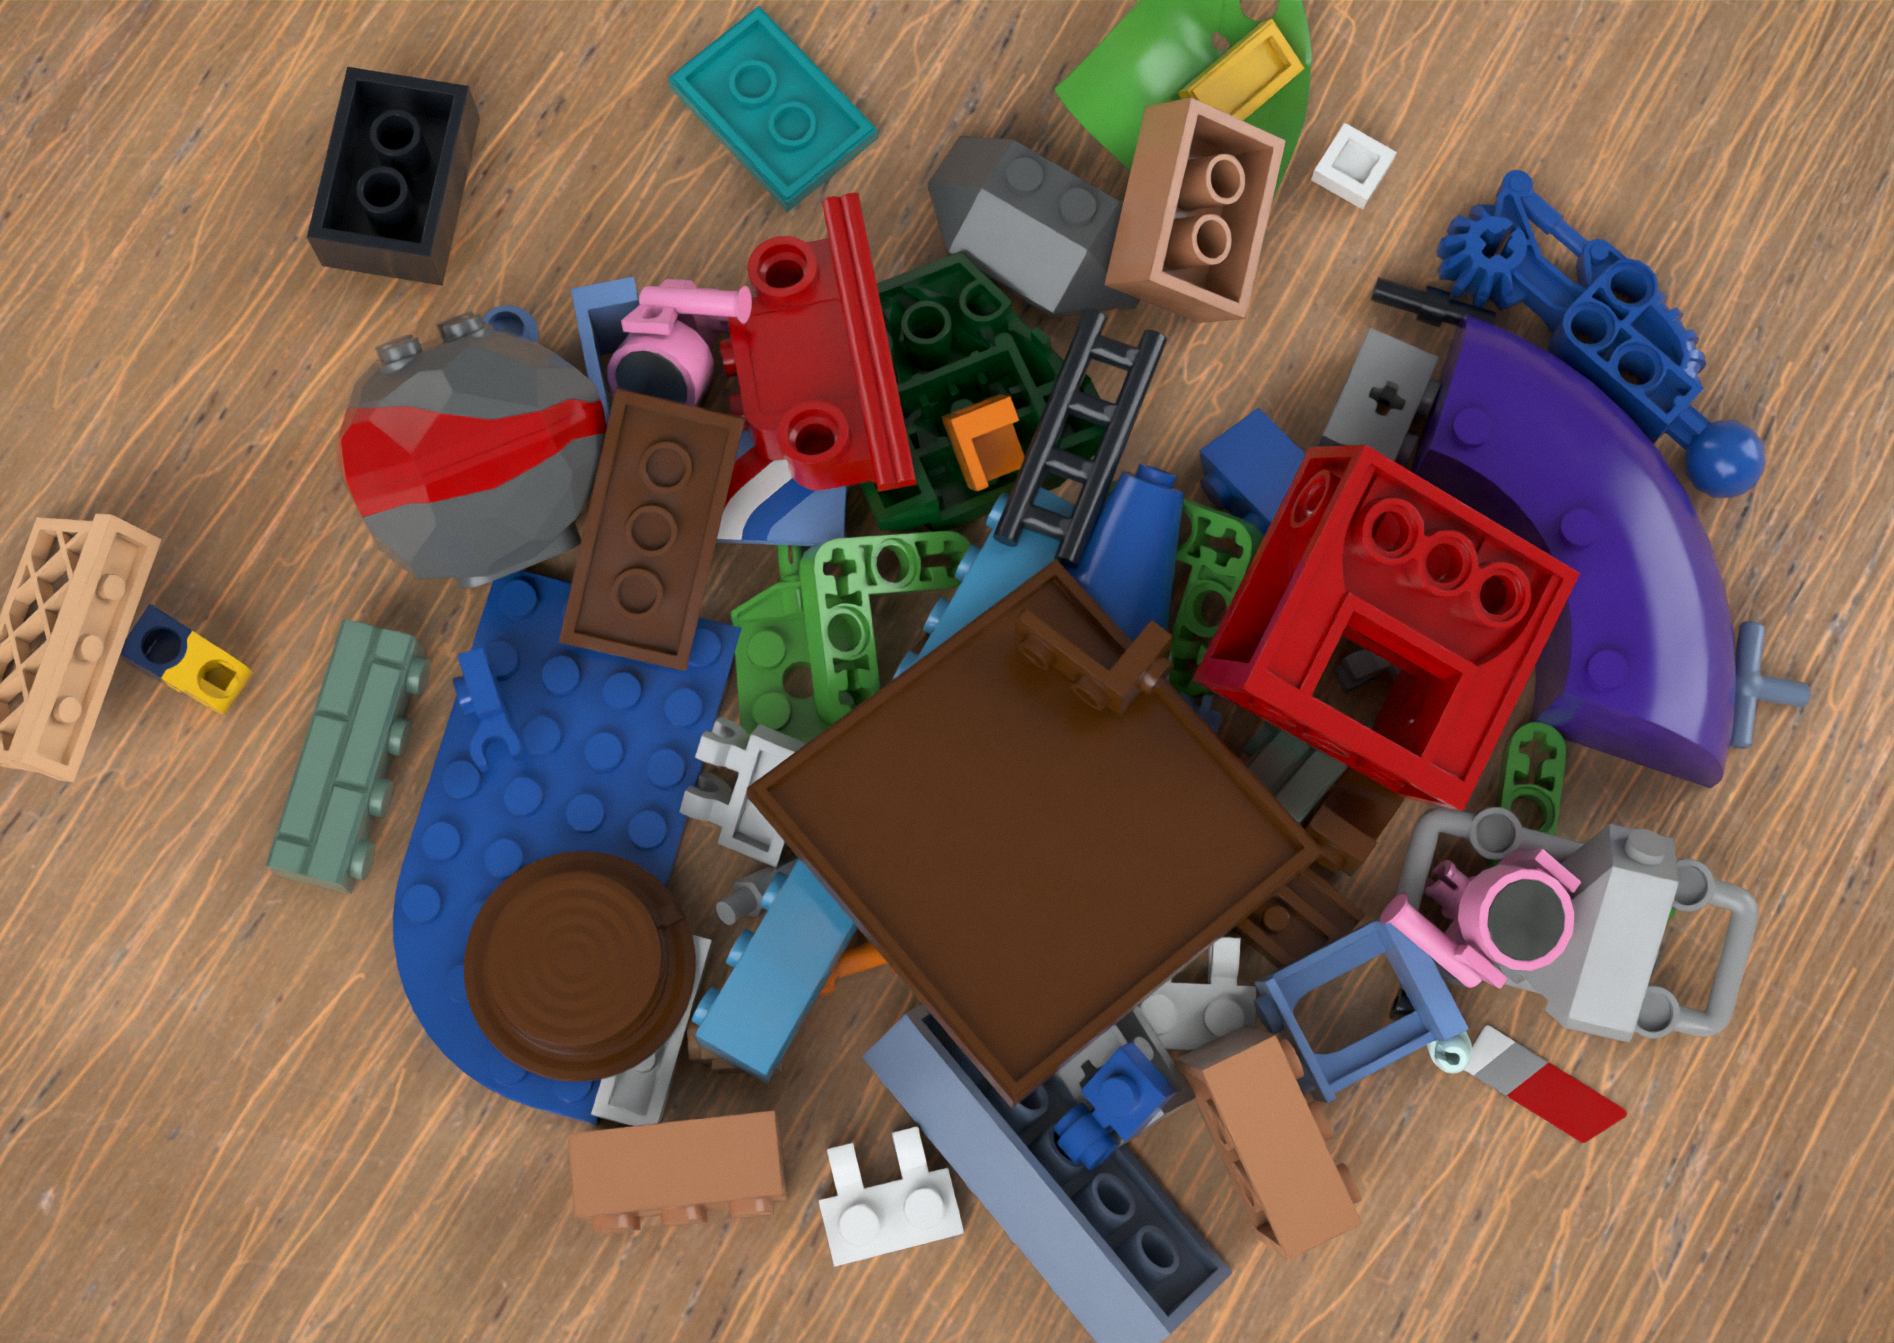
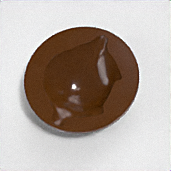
[464,851,696,1082]

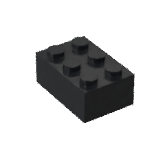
[307,67,480,286]

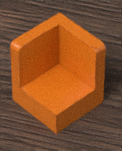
[942,394,1025,492]

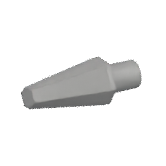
[716,855,799,925]

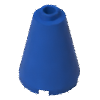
[1063,463,1184,642]

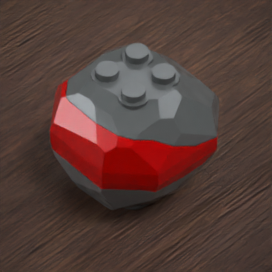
[336,311,607,589]

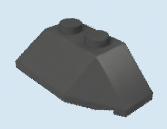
[928,136,1140,318]

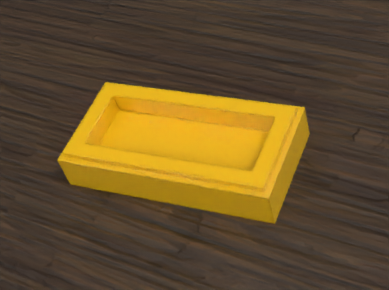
[1178,19,1305,121]

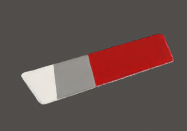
[1465,1025,1627,1143]

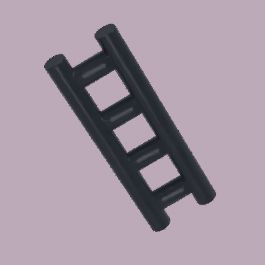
[993,309,1167,569]

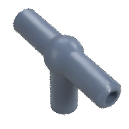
[1729,621,1810,749]

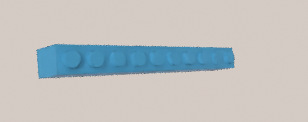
[692,487,1075,1084]

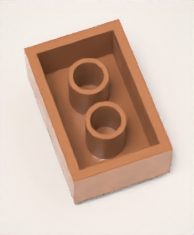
[1104,97,1286,323]
[1176,1025,1362,1260]
[568,1110,788,1234]

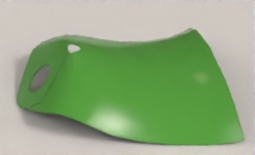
[1054,0,1312,198]

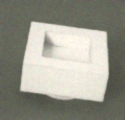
[1311,123,1397,210]

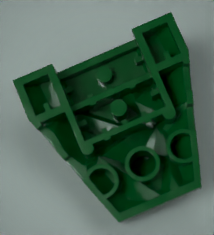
[859,251,1105,532]

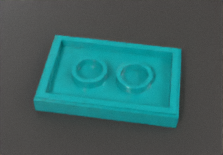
[668,6,878,213]

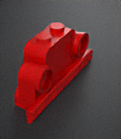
[720,193,917,492]

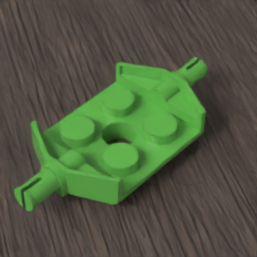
[731,545,857,743]

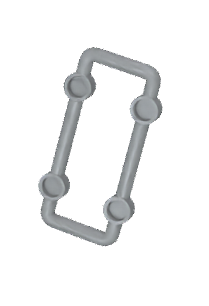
[1395,806,1759,1039]

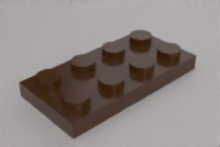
[559,387,745,671]

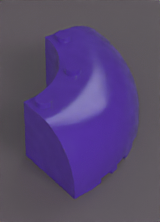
[1410,314,1737,788]

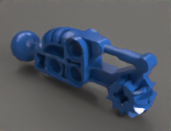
[1437,170,1766,498]

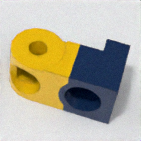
[120,604,253,716]

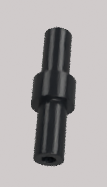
[1371,277,1496,328]

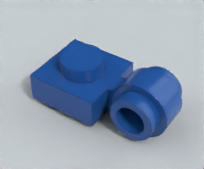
[1053,1042,1178,1171]

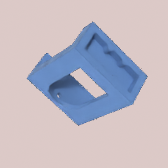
[1253,916,1469,1103]

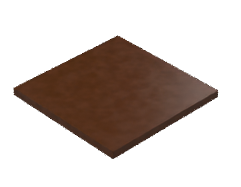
[746,559,1323,1108]

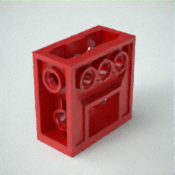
[1192,444,1580,812]

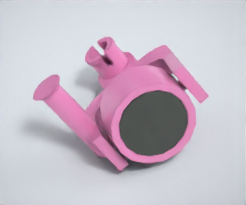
[607,279,752,407]
[1380,849,1581,989]

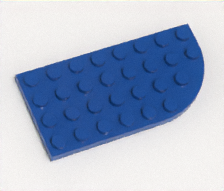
[393,570,742,1126]

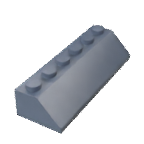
[862,1003,1233,1343]

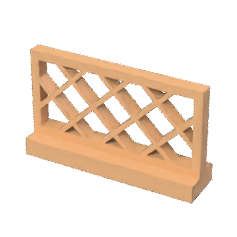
[0,513,162,782]

